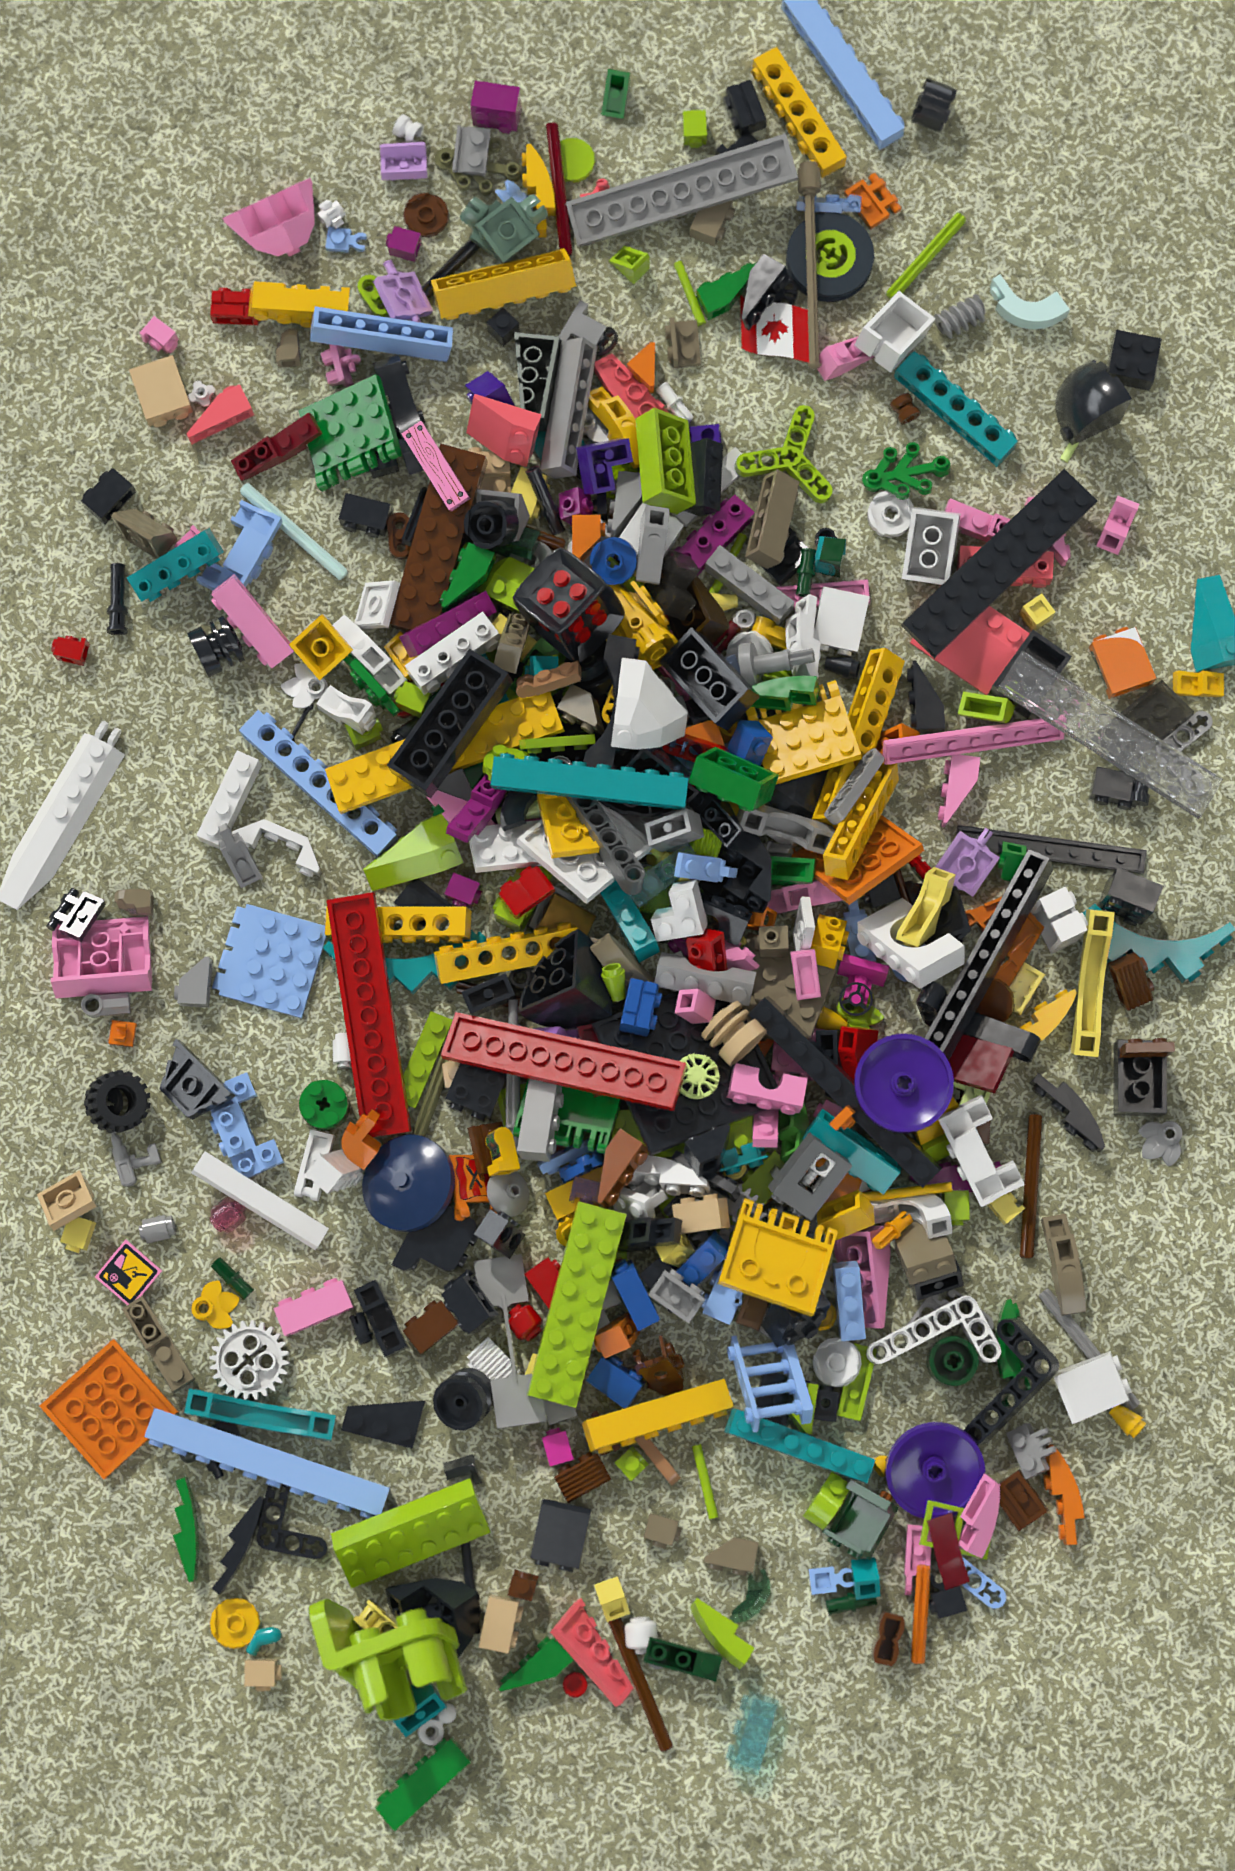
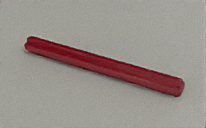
[546,122,572,257]

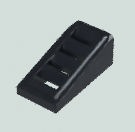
[685,699,711,725]

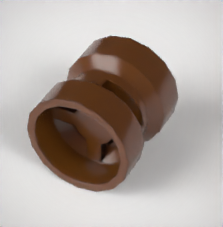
[890,393,921,425]

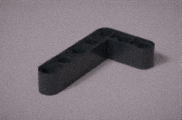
[916,981,1041,1063]
[964,1318,1059,1445]

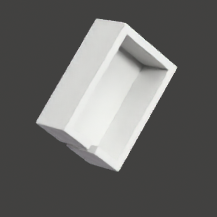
[854,291,936,373]
[1031,887,1088,954]

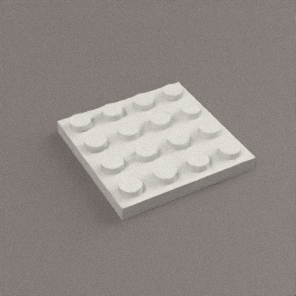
[517,800,653,904]

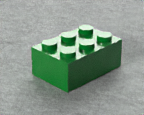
[688,747,779,811]

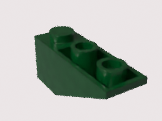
[643,1637,722,1682]

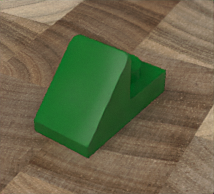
[601,68,631,119]

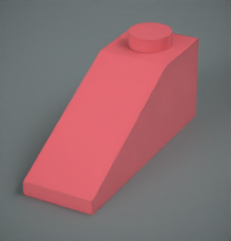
[187,384,254,445]

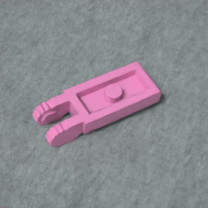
[904,1524,932,1596]

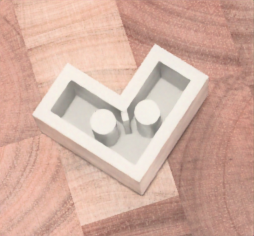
[651,879,708,942]

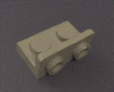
[665,317,701,368]

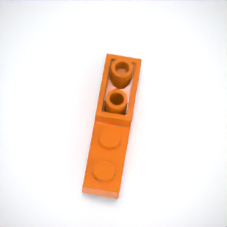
[1044,1444,1084,1545]

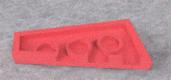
[550,1598,633,1707]

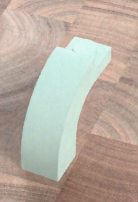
[990,274,1070,329]

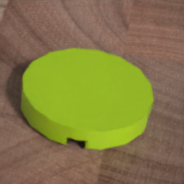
[560,138,595,183]

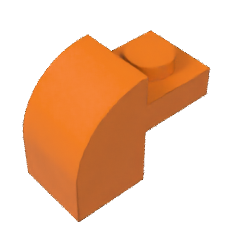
[342,1109,381,1170]

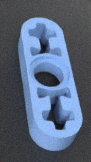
[962,1557,1006,1609]

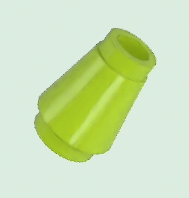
[601,963,626,1001]

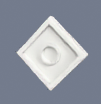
[354,580,400,629]
[793,896,815,951]

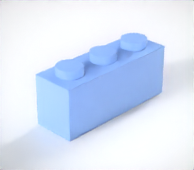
[832,1261,866,1341]

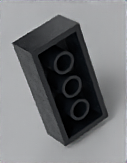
[659,627,760,731]

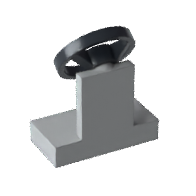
[559,300,618,356]

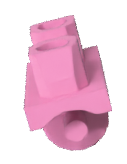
[321,344,361,387]

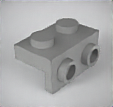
[648,1269,706,1324]

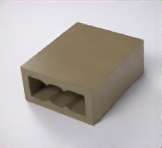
[892,1221,957,1285]

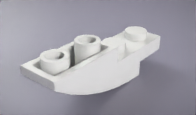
[785,594,821,678]
[333,615,408,696]
[629,1155,713,1197]

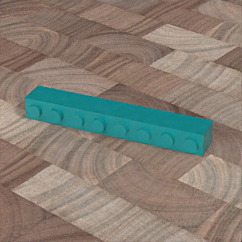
[491,753,688,810]

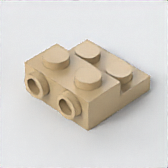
[468,447,511,493]
[37,1170,97,1231]

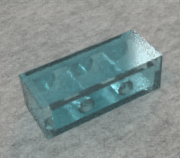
[725,1690,779,1775]

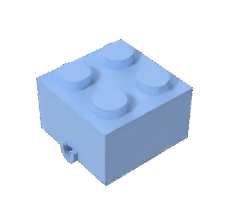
[701,1267,744,1325]

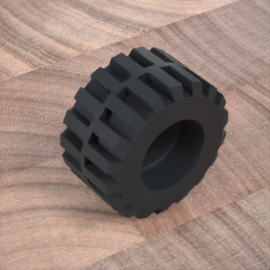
[84,1070,151,1133]

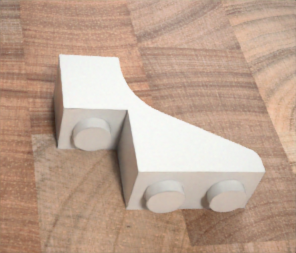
[316,685,376,735]

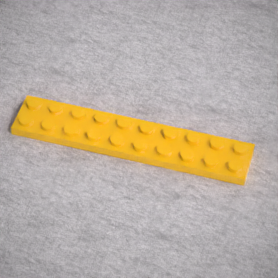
[325,691,565,814]

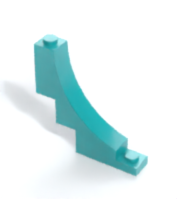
[322,930,488,995]

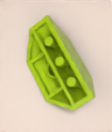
[474,556,535,614]

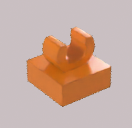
[108,1020,137,1047]

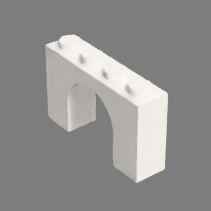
[857,898,965,989]

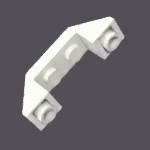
[232,819,321,878]

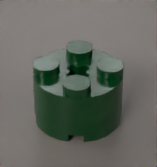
[926,1336,979,1387]

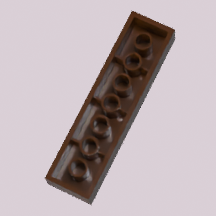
[390,443,488,632]

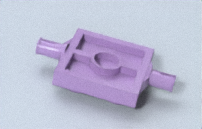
[373,260,433,323]
[935,828,1000,897]

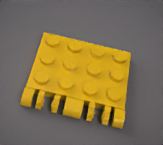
[746,680,862,785]
[718,1198,838,1317]

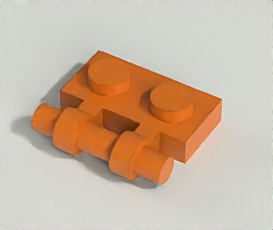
[844,173,902,230]

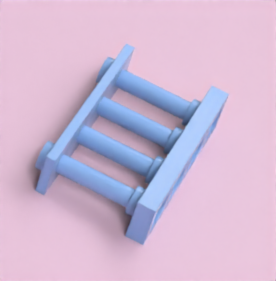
[727,1335,813,1432]

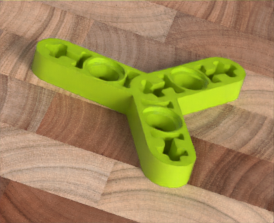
[734,405,833,503]

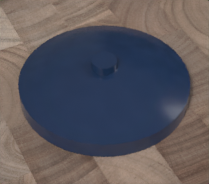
[362,1135,455,1232]

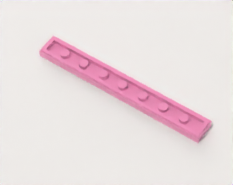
[883,715,1066,765]

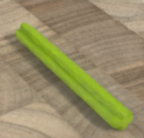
[886,212,966,300]

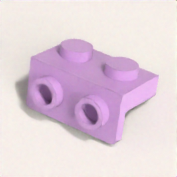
[380,142,427,180]

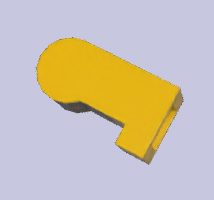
[486,1127,520,1176]

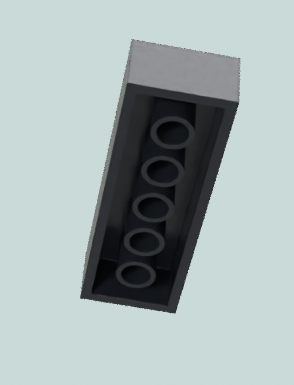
[387,649,513,798]

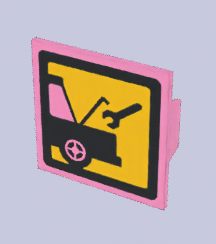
[95,1239,162,1305]

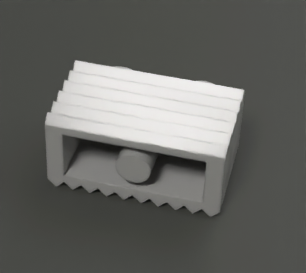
[467,1337,522,1380]

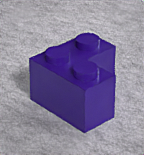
[465,371,516,407]
[576,438,633,494]

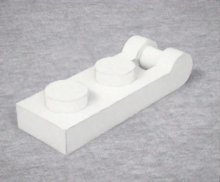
[294,1130,335,1202]

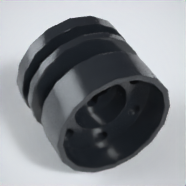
[187,616,245,677]

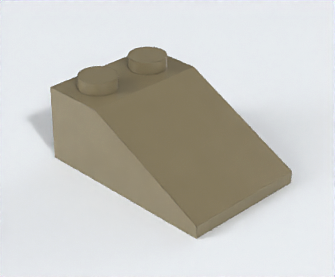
[111,508,177,559]

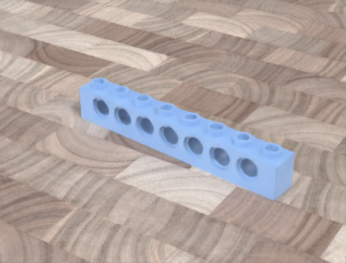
[239,710,398,857]

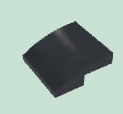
[761,527,808,586]

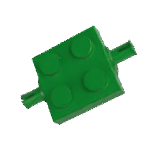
[343,654,401,717]

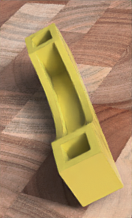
[1071,909,1114,1057]

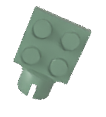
[475,194,548,263]
[460,197,515,263]

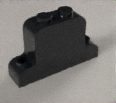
[391,1193,478,1272]

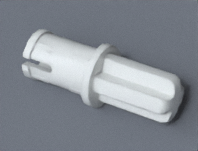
[656,382,693,423]

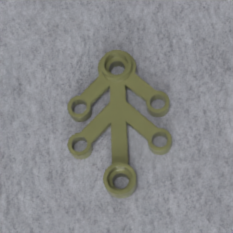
[435,137,522,195]

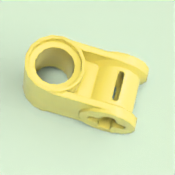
[353,1599,398,1634]

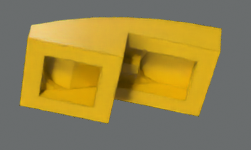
[1173,670,1224,697]

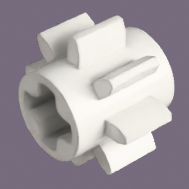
[317,200,346,229]

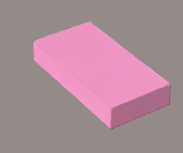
[790,949,821,1000]

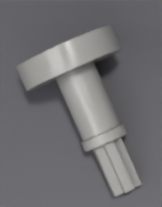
[738,642,815,686]

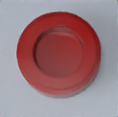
[563,1672,588,1698]

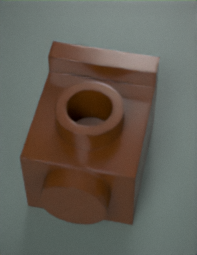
[507,1569,539,1601]

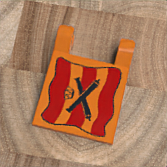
[449,1155,498,1221]

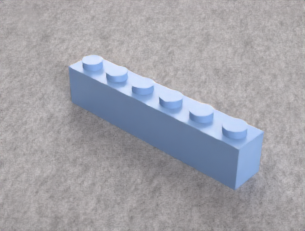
[310,306,453,362]

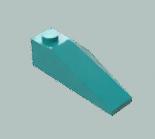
[1190,575,1235,673]

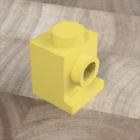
[987,1192,1025,1225]

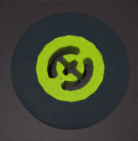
[786,212,874,302]

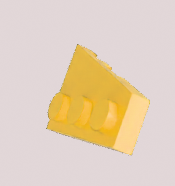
[537,794,600,858]

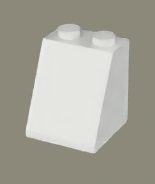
[1054,1351,1132,1424]

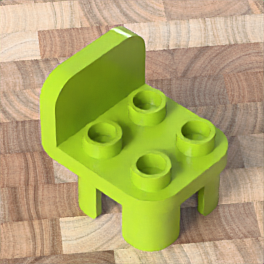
[309,1598,467,1721]

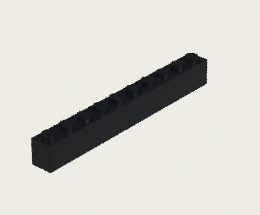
[925,849,1053,1061]
[749,996,942,1188]

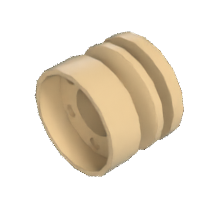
[701,1001,767,1066]

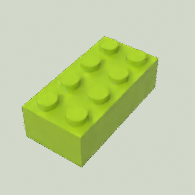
[635,407,696,515]

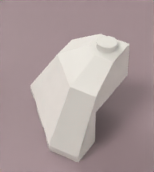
[611,658,688,750]

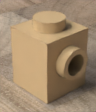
[244,1659,282,1691]

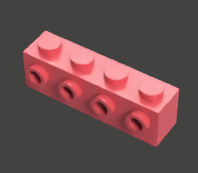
[957,545,1054,588]

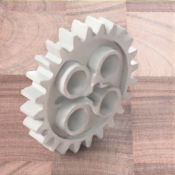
[209,1320,290,1400]

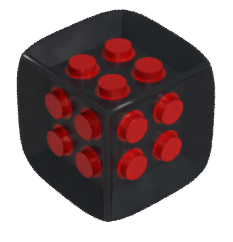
[513,548,625,663]

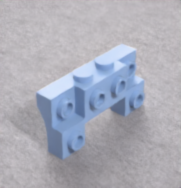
[196,500,283,591]
[210,1072,285,1178]

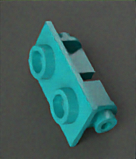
[719,1142,768,1176]

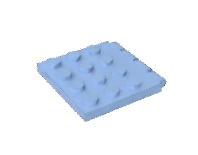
[212,904,327,1019]

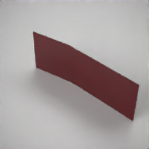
[927,1513,970,1590]

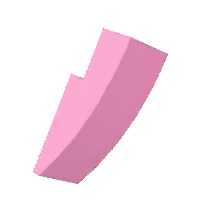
[959,1473,1000,1559]

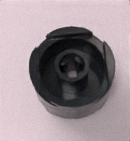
[911,78,957,132]
[464,500,519,549]

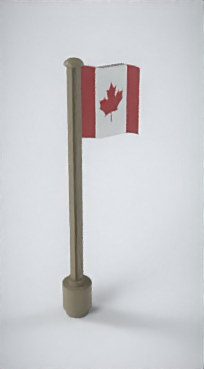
[740,161,821,369]

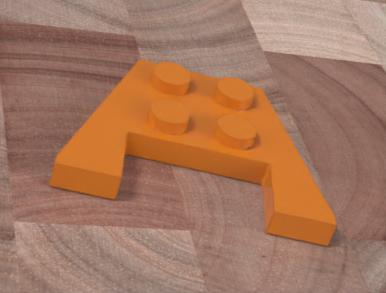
[966,897,1045,987]

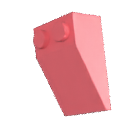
[466,394,541,467]

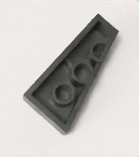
[514,332,561,432]

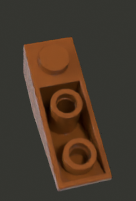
[598,1129,648,1209]

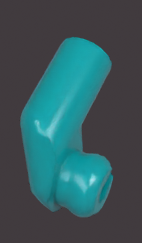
[246,1627,282,1656]

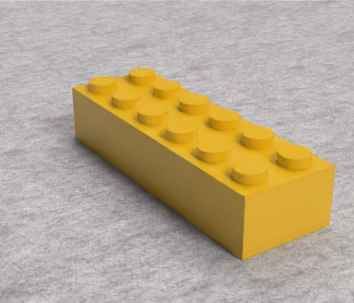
[431,248,576,320]

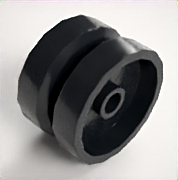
[563,641,612,698]
[433,1368,494,1431]

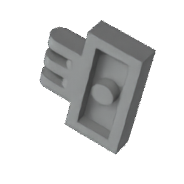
[1006,1423,1057,1479]

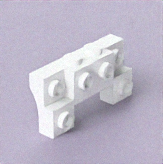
[938,1095,1025,1207]

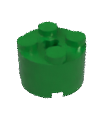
[299,1080,350,1131]

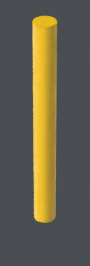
[863,1182,952,1201]

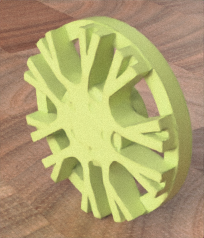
[680,1053,720,1099]

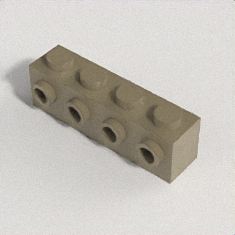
[745,469,799,569]

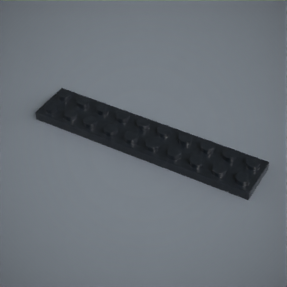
[901,469,1098,659]

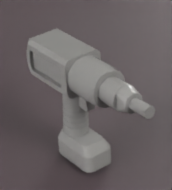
[111,1132,162,1187]

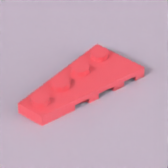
[594,354,674,419]

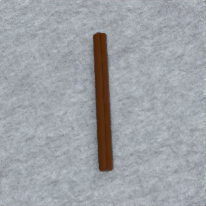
[1020,1114,1042,1259]
[608,1617,673,1752]

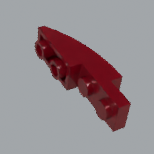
[231,413,322,481]

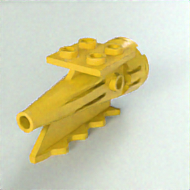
[590,566,678,670]

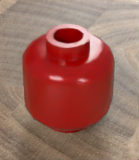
[508,1304,543,1342]

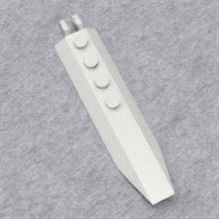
[0,721,125,910]

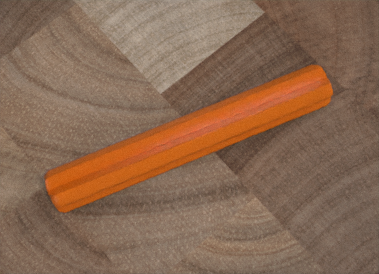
[911,1564,931,1664]

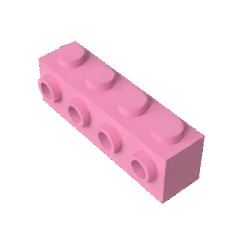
[211,574,294,668]

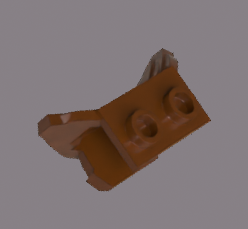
[633,1335,685,1396]

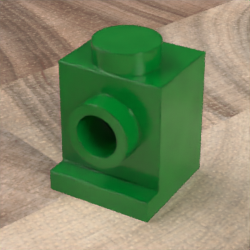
[998,841,1026,881]

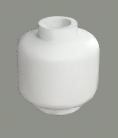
[625,1616,658,1654]

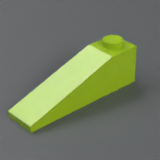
[363,813,464,891]

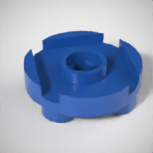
[590,537,638,585]
[558,1152,604,1184]

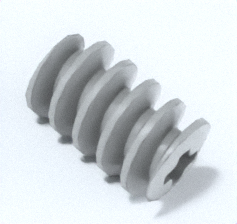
[934,294,985,339]

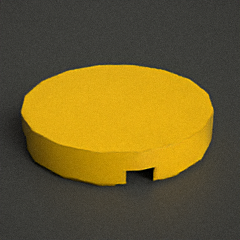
[210,1598,260,1649]

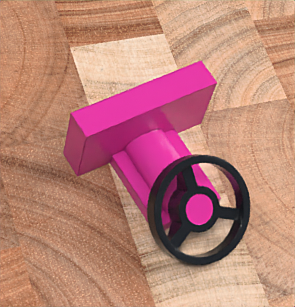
[837,954,890,1016]

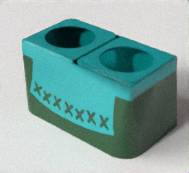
[815,536,846,578]

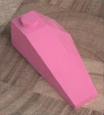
[834,1226,891,1329]

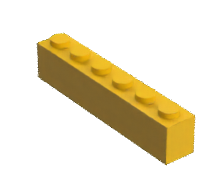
[582,1378,734,1454]

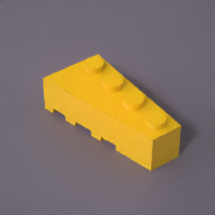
[248,281,350,328]

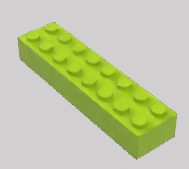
[527,1202,627,1408]

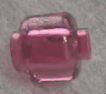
[209,1196,246,1233]

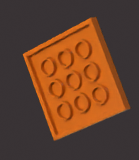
[792,815,924,905]
[39,1339,179,1480]

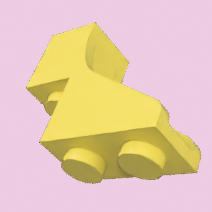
[896,867,956,947]

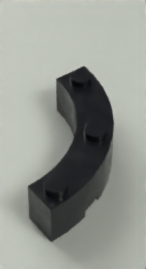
[372,355,426,475]

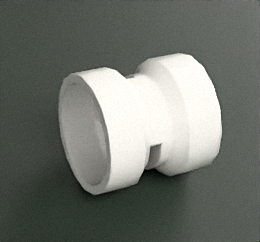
[392,114,424,143]

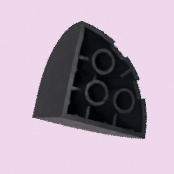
[1055,359,1132,445]
[598,746,700,817]
[518,929,612,1029]

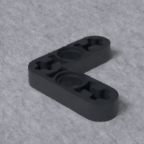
[257,1484,328,1559]

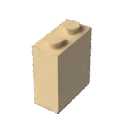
[129,355,193,427]

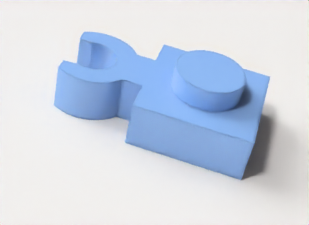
[325,227,367,253]
[808,1566,853,1595]

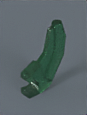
[730,1568,771,1623]

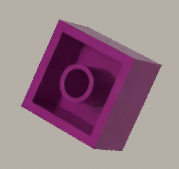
[470,80,522,134]

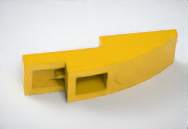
[522,144,556,238]
[588,387,639,469]
[1019,989,1077,1041]

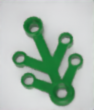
[862,442,951,500]

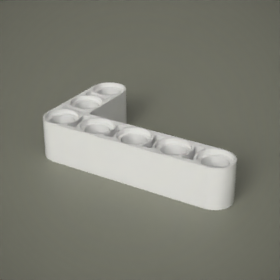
[866,1296,1001,1364]

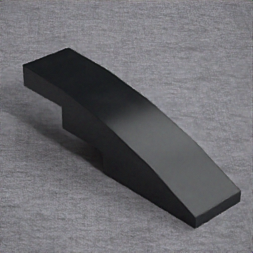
[211,1496,265,1595]

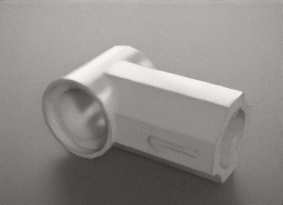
[81,992,131,1018]

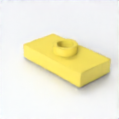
[1009,962,1045,1016]

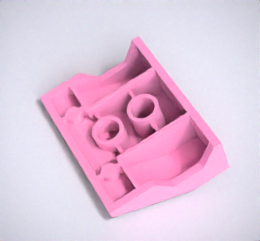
[51,916,152,998]

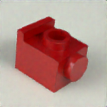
[51,635,90,666]

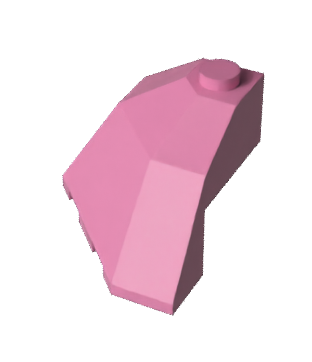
[223,178,315,257]

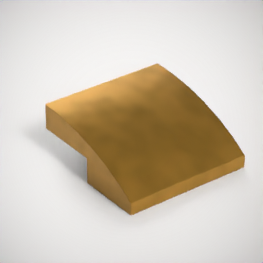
[532,893,596,948]

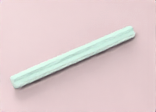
[240,483,348,580]

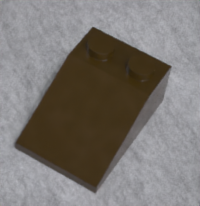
[658,567,730,644]

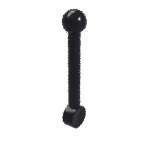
[292,703,314,742]

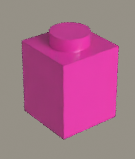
[542,1427,574,1466]

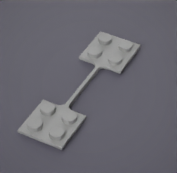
[474,1254,546,1429]

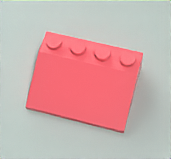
[910,606,1030,695]

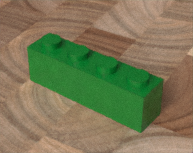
[375,1737,472,1832]

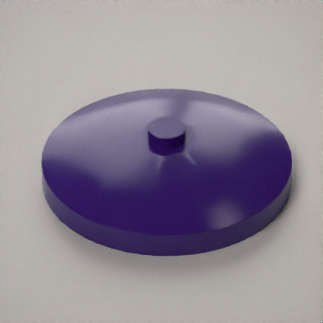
[854,1034,954,1133]
[885,1422,985,1519]

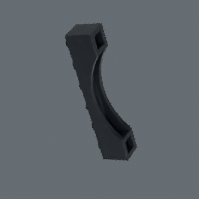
[584,634,640,770]

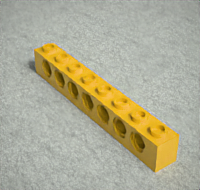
[812,648,905,831]

